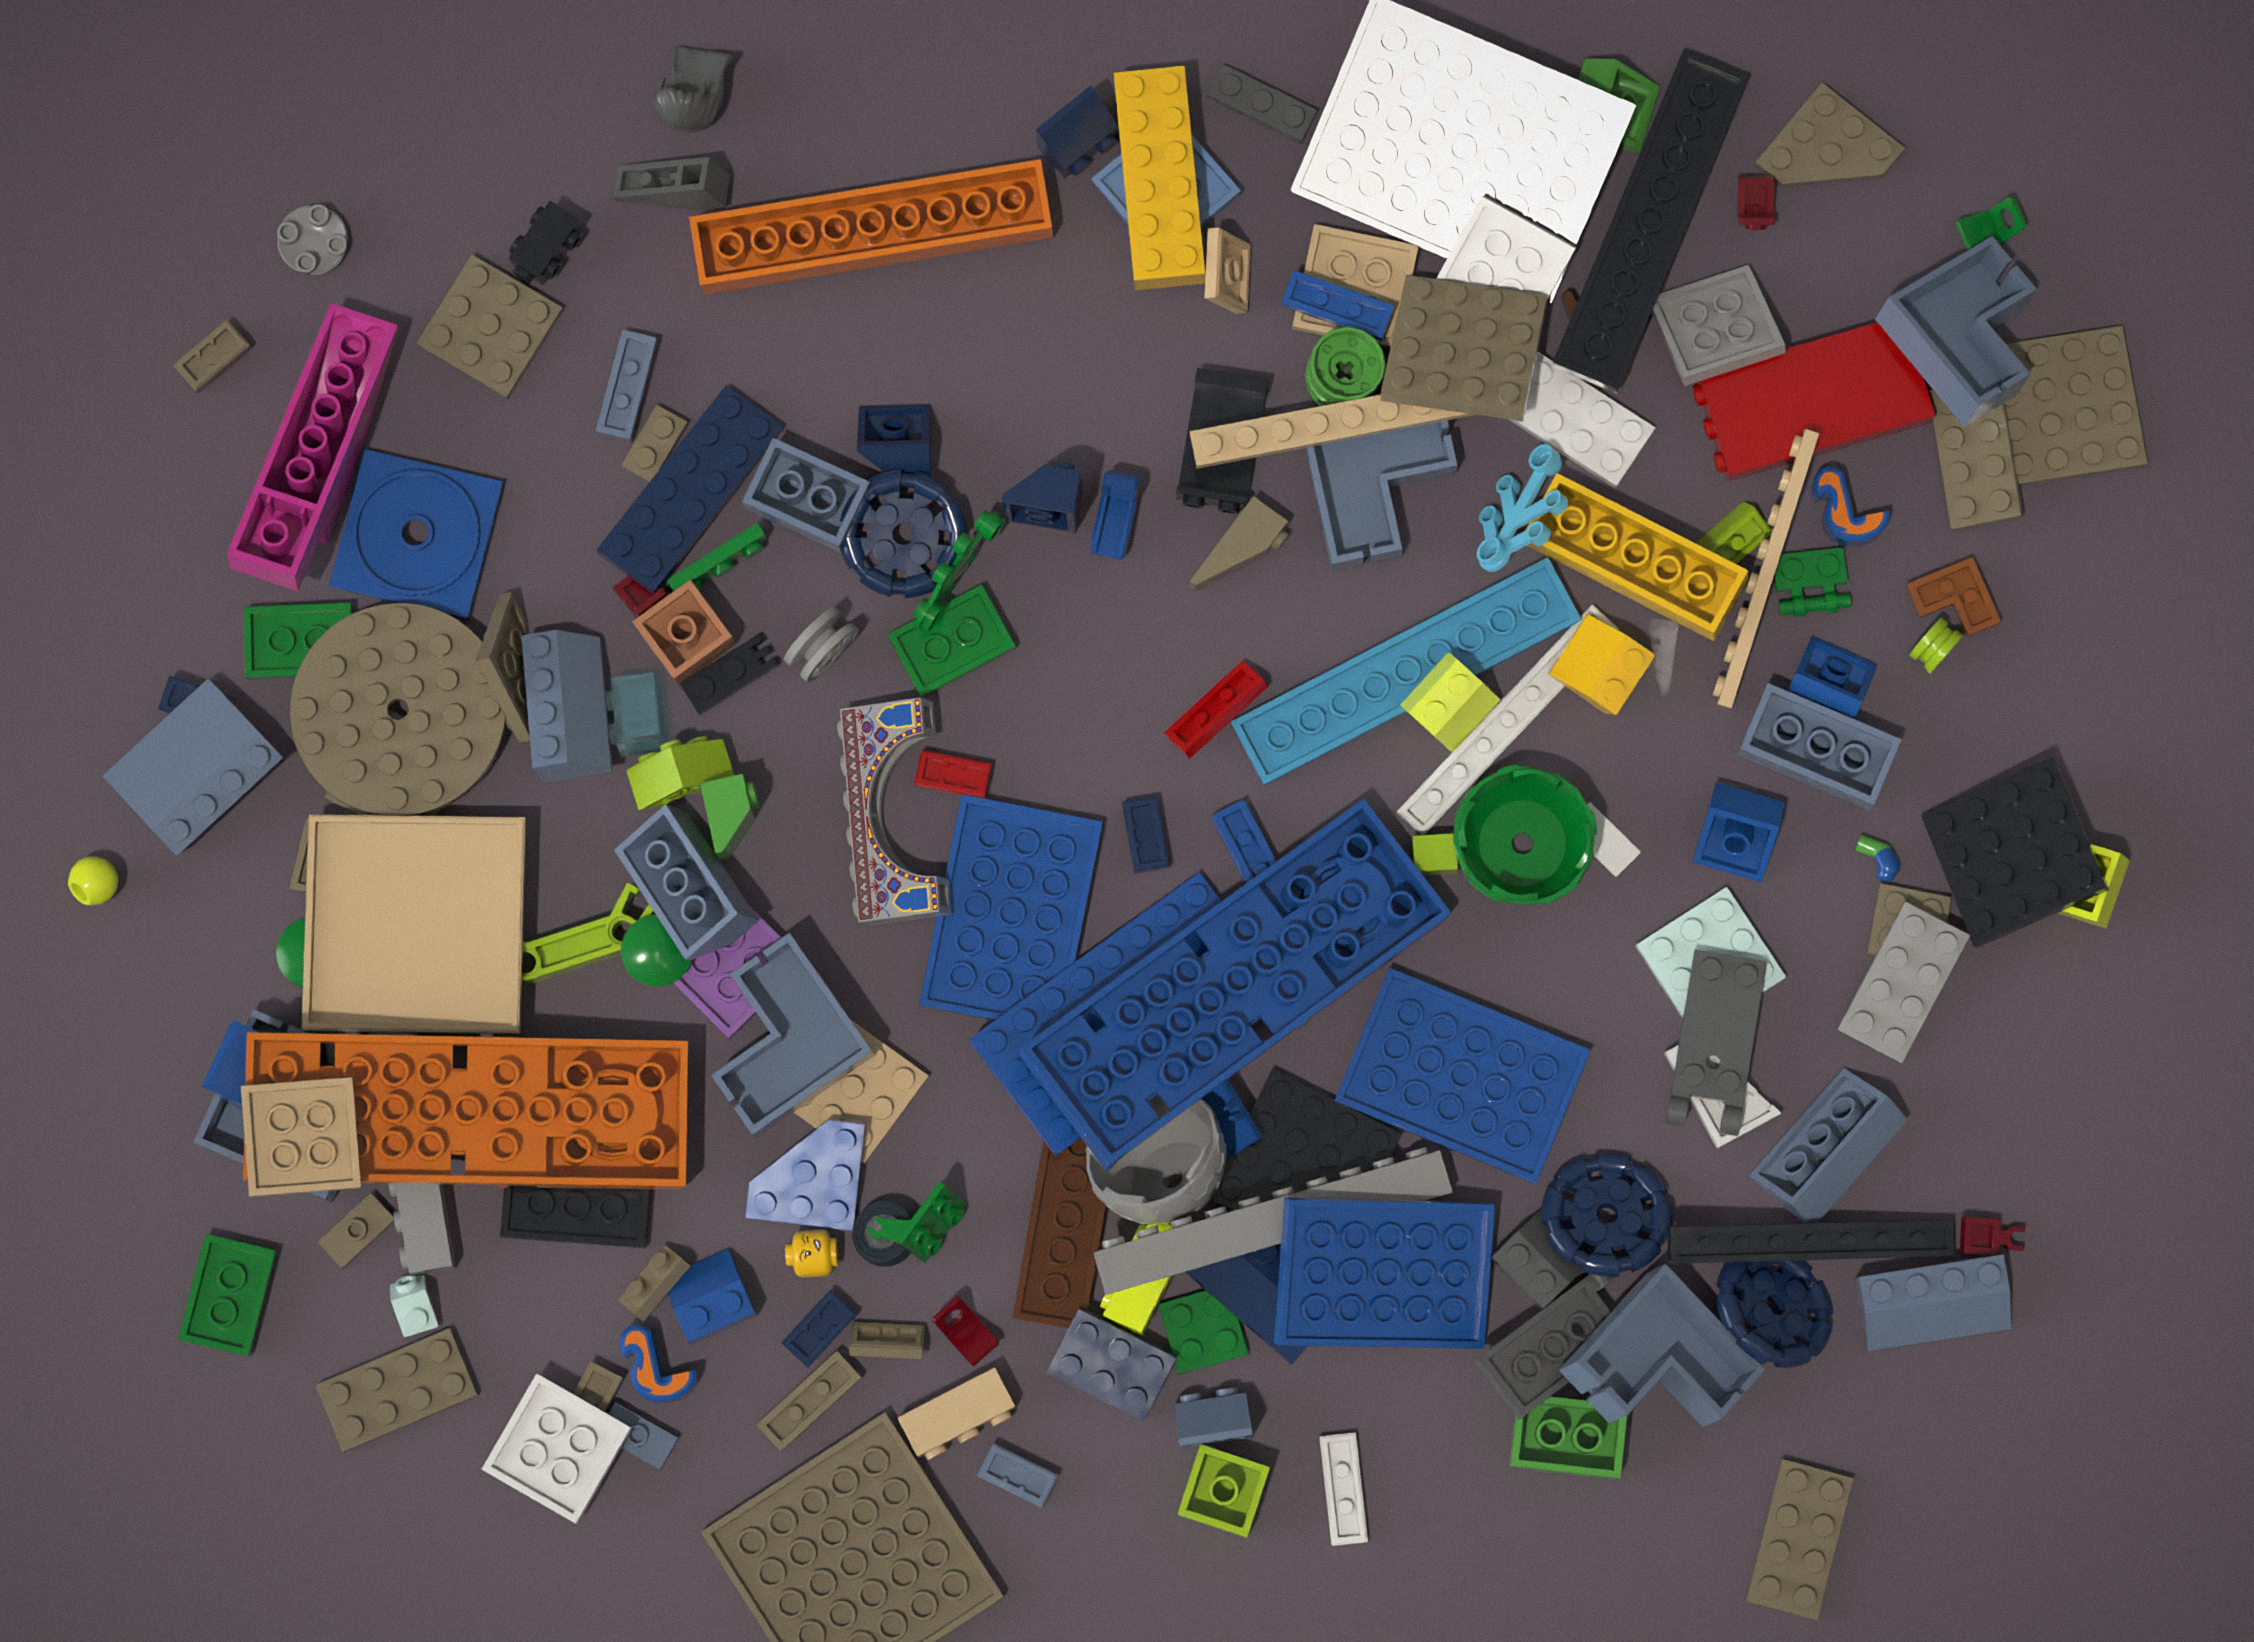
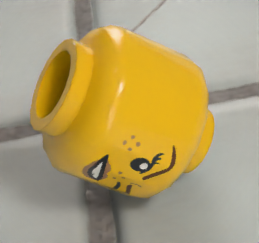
[785,1229,838,1278]

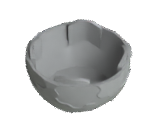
[1085,1094,1227,1225]

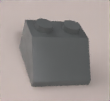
[1491,1210,1584,1311]

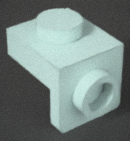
[390,1275,439,1337]

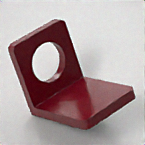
[932,1296,999,1366]

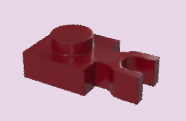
[1960,1217,2025,1256]

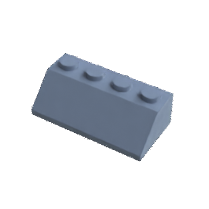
[521,630,613,783]
[1737,683,1902,811]
[614,804,759,961]
[1749,1068,1908,1223]
[1855,1255,2012,1352]

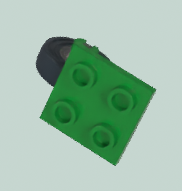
[852,1181,968,1267]

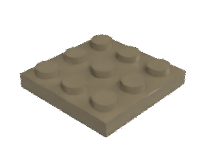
[416,255,564,400]

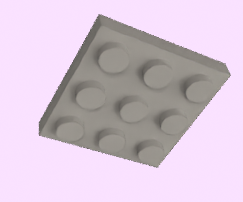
[1651,264,1786,386]

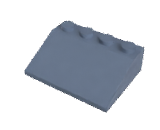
[103,678,283,856]

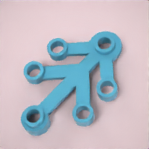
[1477,444,1568,572]

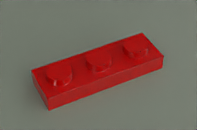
[1164,660,1268,759]

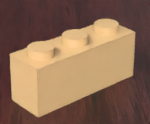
[897,1367,1016,1461]

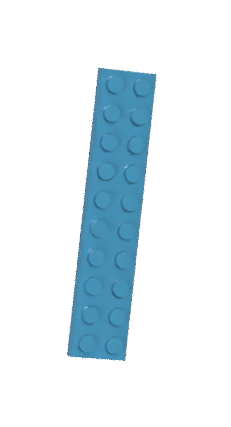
[1231,557,1582,786]

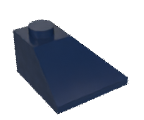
[857,404,931,475]

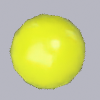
[68,856,119,905]

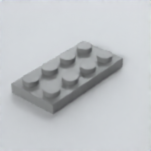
[1837,901,1970,1063]

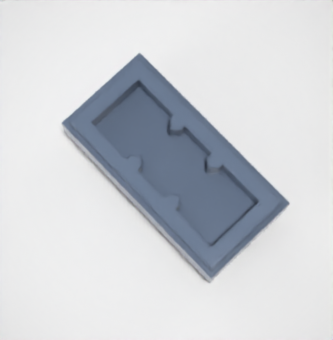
[608,1402,679,1470]
[977,1443,1059,1508]

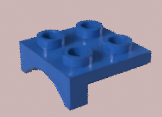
[1201,1080,1262,1161]

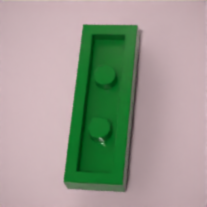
[667,523,767,592]

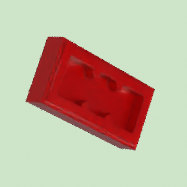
[914,750,992,799]

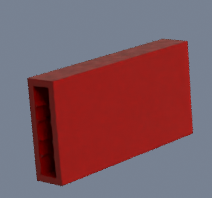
[1692,322,1936,482]

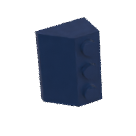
[1002,462,1083,533]

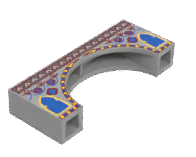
[837,697,952,926]

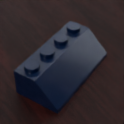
[1185,1206,1308,1365]

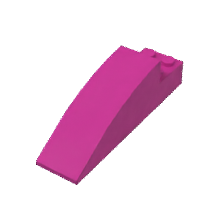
[227,303,398,592]

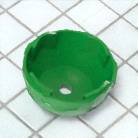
[1453,764,1597,906]

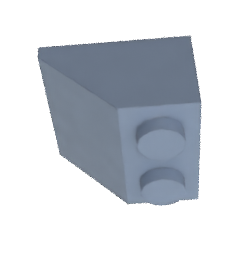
[1174,1387,1253,1449]

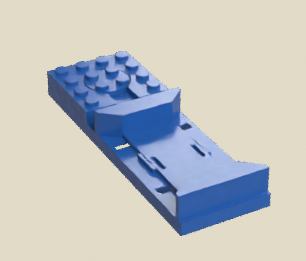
[1018,798,1451,1172]

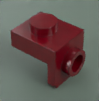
[1737,175,1775,230]
[613,576,667,618]

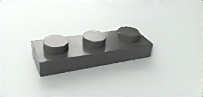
[1207,64,1317,144]

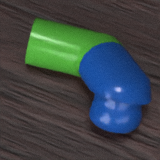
[1855,834,1900,882]

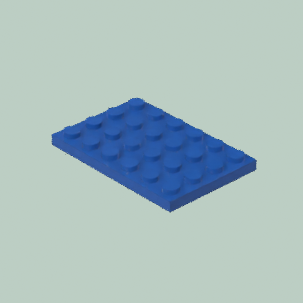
[919,794,1103,1021]
[1334,968,1590,1185]
[1274,1197,1495,1349]

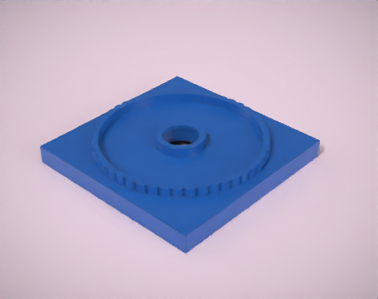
[329,449,504,621]

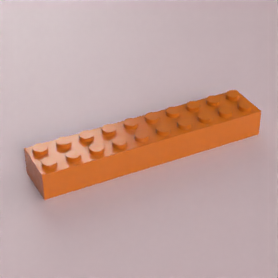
[689,159,1053,295]

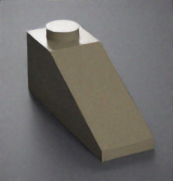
[1189,496,1289,592]

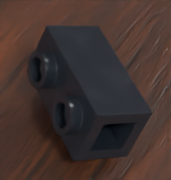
[509,201,583,285]

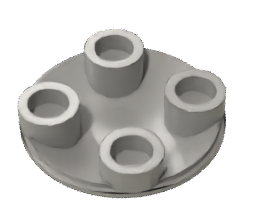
[277,204,348,275]

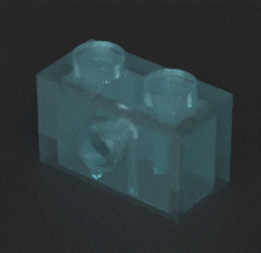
[605,672,663,757]

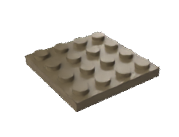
[1381,275,1547,421]
[2005,326,2148,486]

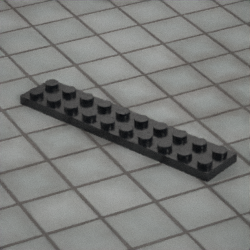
[1551,49,1750,393]

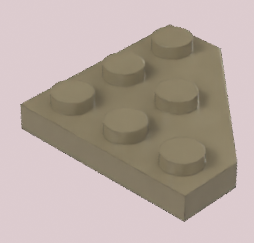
[1754,82,1905,187]
[476,592,530,743]

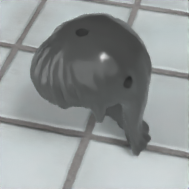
[653,46,735,133]

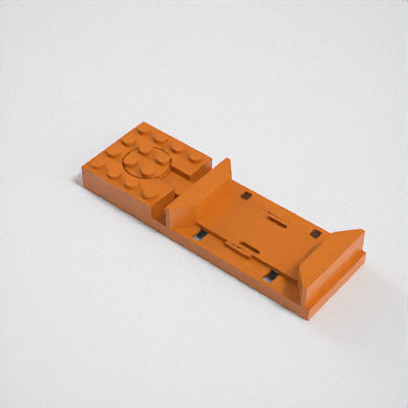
[243,1032,688,1190]

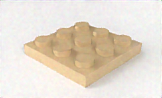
[1292,224,1419,349]
[793,1019,929,1164]
[241,1077,361,1197]

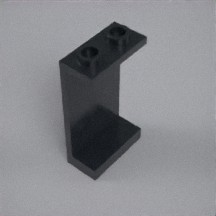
[1176,368,1267,514]

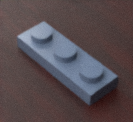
[596,329,658,442]

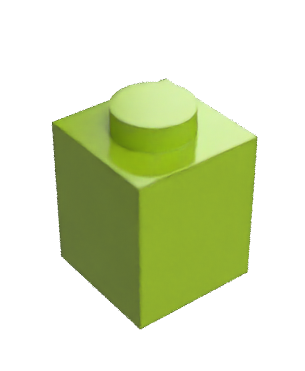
[1412,833,1459,876]

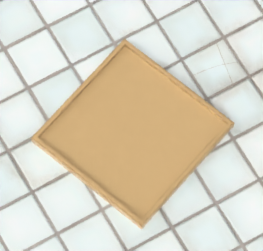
[302,815,527,1034]

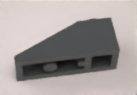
[613,157,730,210]

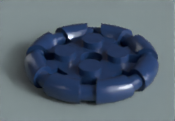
[840,469,968,598]
[1541,1152,1673,1277]
[1716,1260,1833,1368]

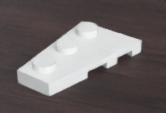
[1664,1046,1782,1149]

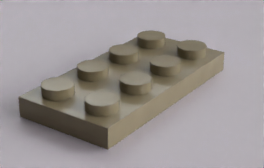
[1928,390,2024,531]
[315,1328,479,1453]
[1745,1459,1854,1621]

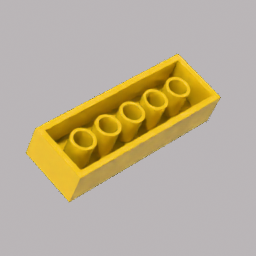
[1114,66,1205,290]
[1525,473,1749,642]

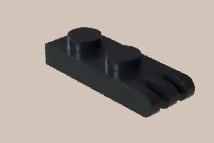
[680,633,781,716]

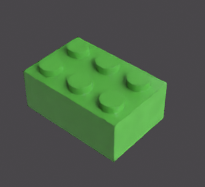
[1509,1396,1627,1480]

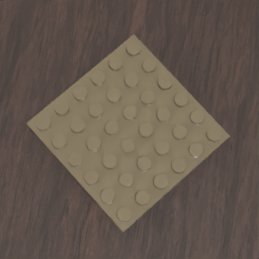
[701,1412,1004,1642]

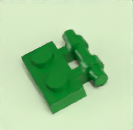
[1773,547,1851,617]

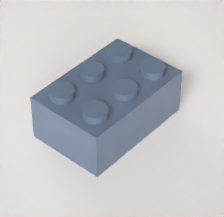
[742,438,870,554]

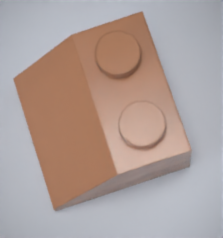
[632,580,735,686]

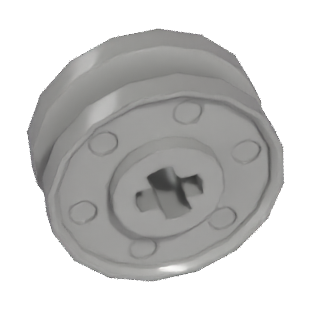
[783,607,859,683]

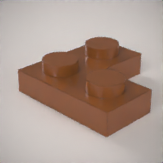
[1905,557,2001,638]

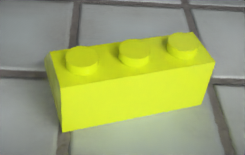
[1100,1224,1172,1337]

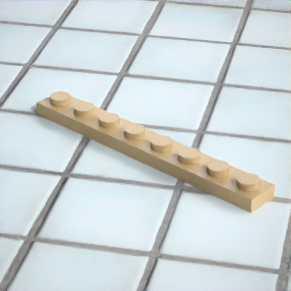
[1190,395,1475,469]
[1713,429,1819,709]

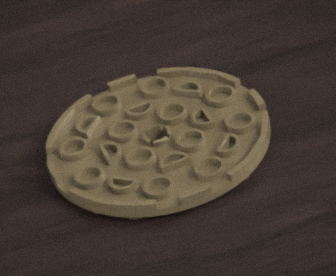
[290,603,506,816]

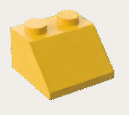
[1548,614,1655,715]

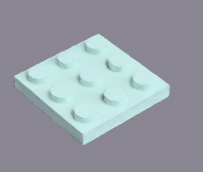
[1635,887,1786,1019]

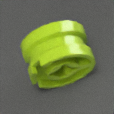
[1909,617,1963,674]

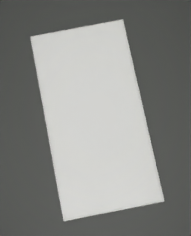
[1587,802,1641,877]

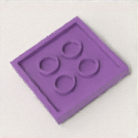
[673,907,781,1040]

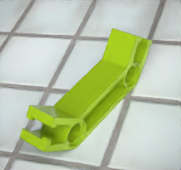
[522,883,656,984]

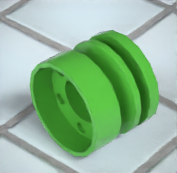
[1304,327,1385,406]

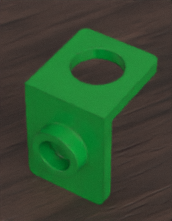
[1956,196,2027,250]

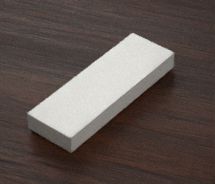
[1319,1432,1368,1546]

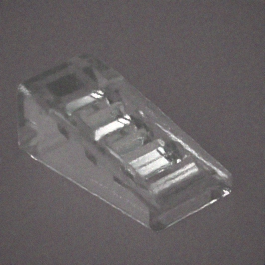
[1648,618,1679,698]

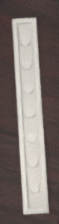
[1397,605,1619,835]

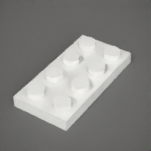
[1508,352,1655,489]

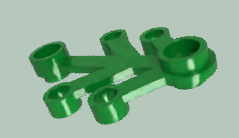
[913,510,1006,631]

